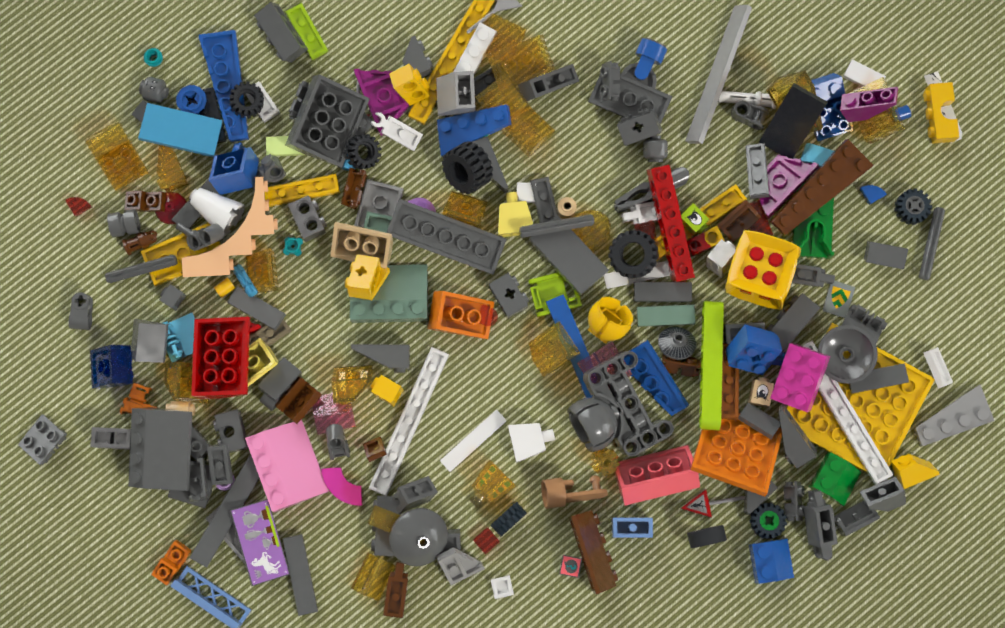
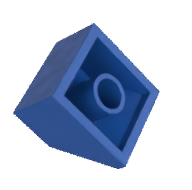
[749,539,794,584]

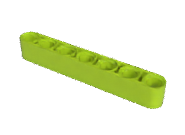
[699,301,724,431]

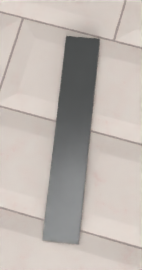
[190,455,260,568]

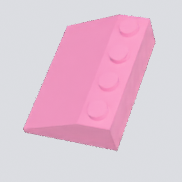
[245,419,329,513]

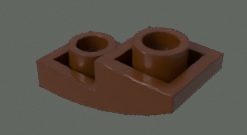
[124,191,166,212]

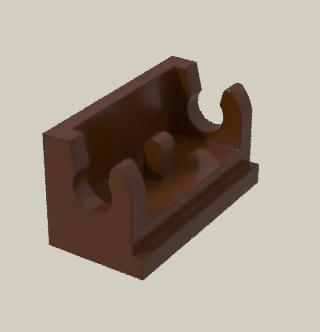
[717,200,762,243]

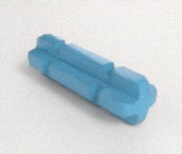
[232,264,258,297]

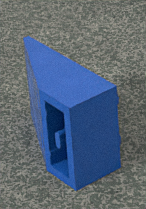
[799,73,853,141]

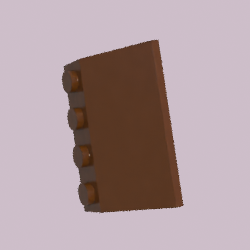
[569,510,618,594]

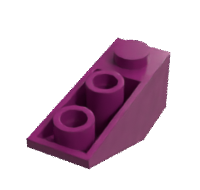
[840,87,899,122]

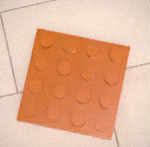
[690,413,782,497]

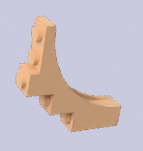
[182,177,278,277]

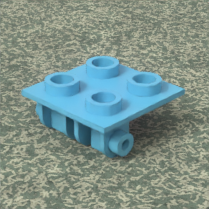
[163,312,195,363]

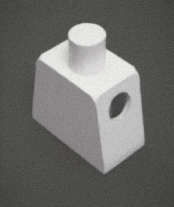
[508,423,555,463]

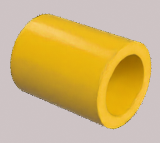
[214,277,236,298]

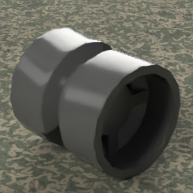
[107,209,140,238]

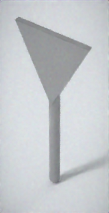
[466,0,522,33]

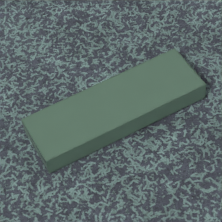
[637,305,696,327]

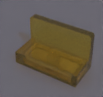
[351,553,395,601]

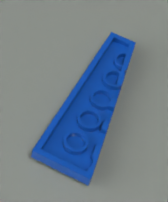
[199,30,249,142]

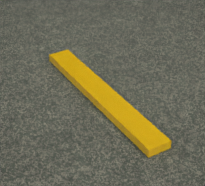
[408,0,496,125]

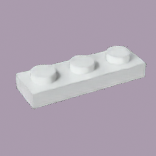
[453,22,497,74]

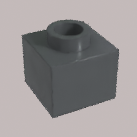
[159,284,187,311]

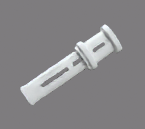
[719,91,777,109]

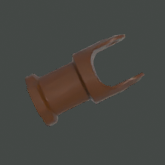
[122,230,157,255]

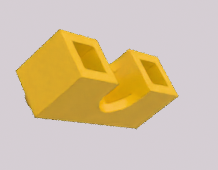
[923,82,959,144]

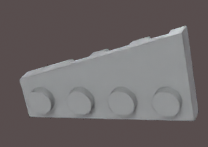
[913,385,995,447]

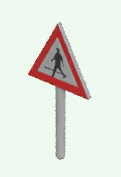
[680,490,745,518]

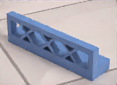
[171,566,252,628]

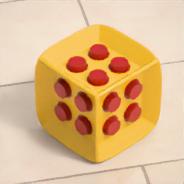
[725,230,801,310]

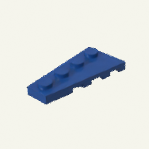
[624,340,689,416]

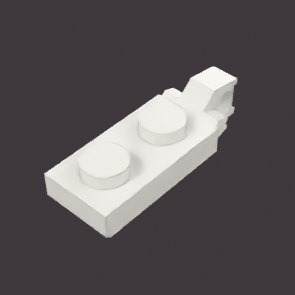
[621,202,658,225]

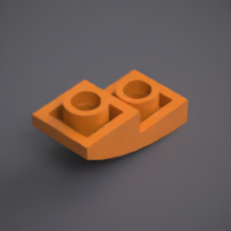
[151,540,192,585]

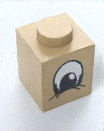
[748,377,774,408]

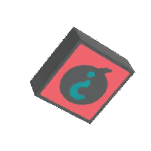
[559,555,582,578]

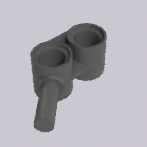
[176,223,224,251]

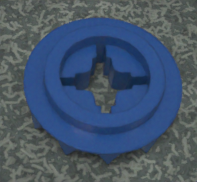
[176,85,207,114]

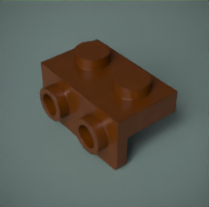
[275,376,322,424]

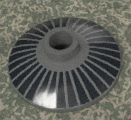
[658,327,696,360]

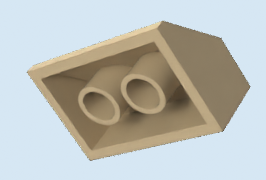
[330,222,393,268]

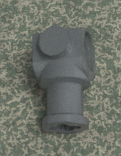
[252,154,286,191]

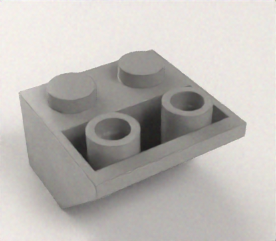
[436,71,475,116]

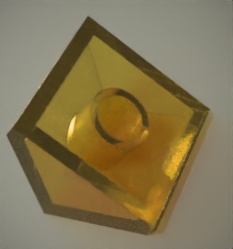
[442,191,488,229]
[246,248,279,293]

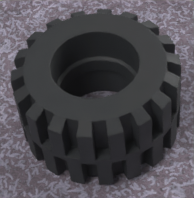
[442,141,493,194]
[608,230,659,278]

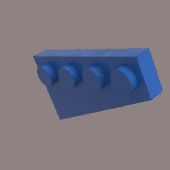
[437,104,511,157]

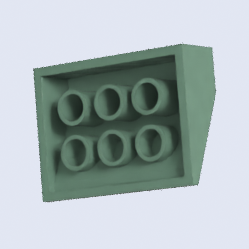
[350,264,428,323]

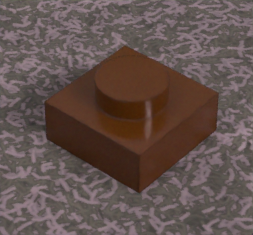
[363,436,387,462]

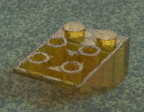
[849,77,905,144]
[85,120,149,191]

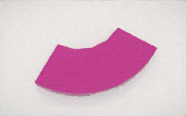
[322,468,362,506]

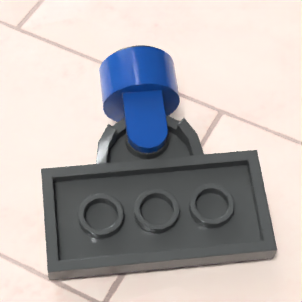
[588,38,673,126]

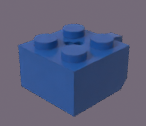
[209,143,259,195]
[726,324,785,375]

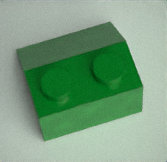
[809,452,861,506]

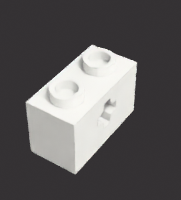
[707,239,736,278]

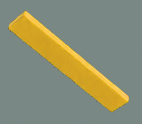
[654,184,747,261]

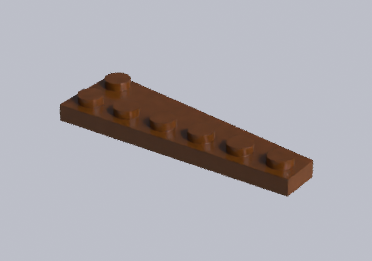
[770,139,874,235]

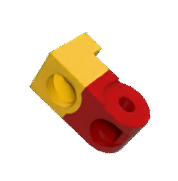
[687,226,725,256]

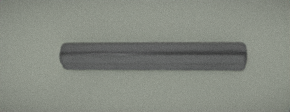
[919,207,945,280]
[519,214,594,238]
[105,255,178,283]

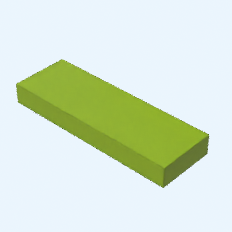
[285,3,329,60]

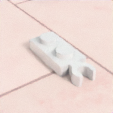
[371,113,423,151]

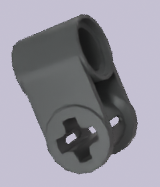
[731,100,770,130]
[69,292,93,330]
[326,424,350,460]

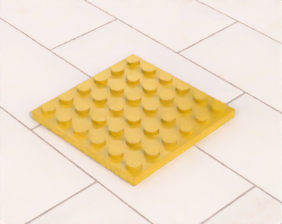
[779,323,935,474]

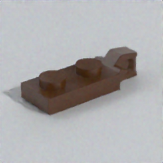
[383,562,408,618]

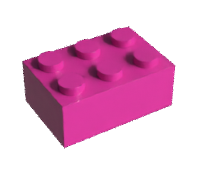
[770,343,830,412]

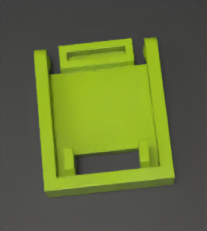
[528,272,582,317]

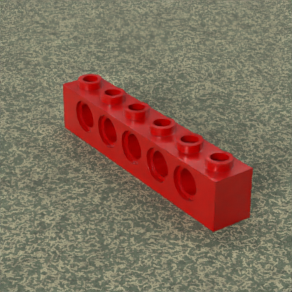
[646,165,695,282]

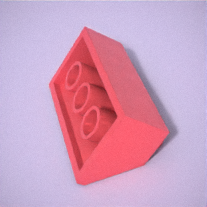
[613,445,700,506]

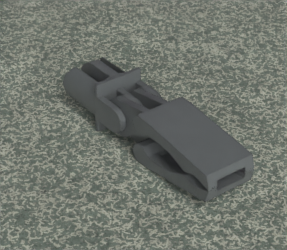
[614,167,689,213]

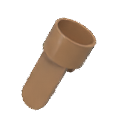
[541,475,608,509]

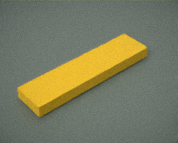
[264,174,340,207]

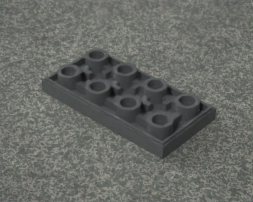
[529,215,609,296]

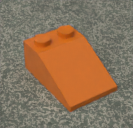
[427,291,494,339]

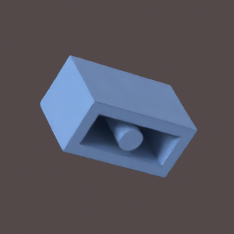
[612,518,653,538]

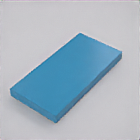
[138,103,223,157]

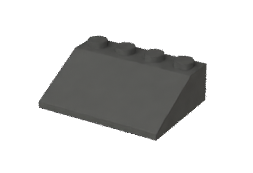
[285,74,370,168]
[128,407,192,491]

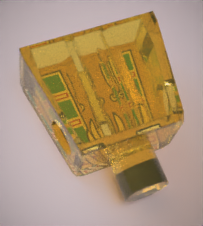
[470,460,516,508]

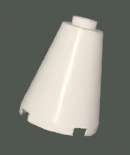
[189,188,244,236]

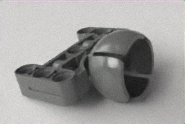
[567,351,674,456]

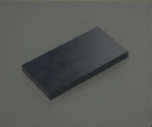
[759,83,827,159]

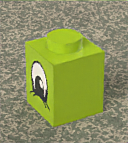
[681,203,709,236]

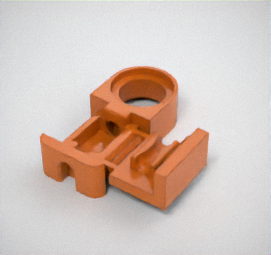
[120,383,158,414]

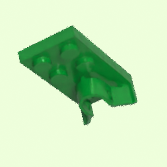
[792,181,834,259]

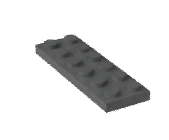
[386,199,507,275]

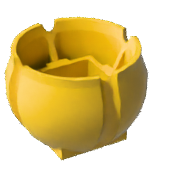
[588,297,633,344]

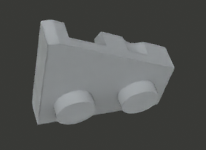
[436,547,485,585]

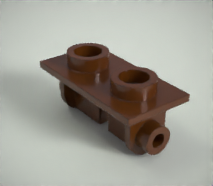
[341,168,367,210]
[662,354,701,378]

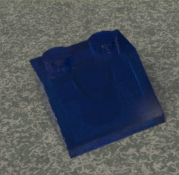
[90,345,134,389]

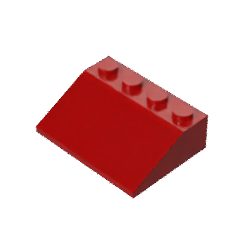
[191,317,250,399]

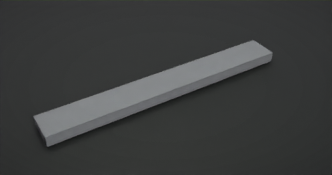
[685,5,752,144]

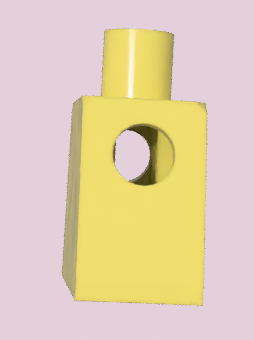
[498,192,533,237]

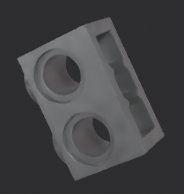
[288,195,327,242]
[90,427,131,450]

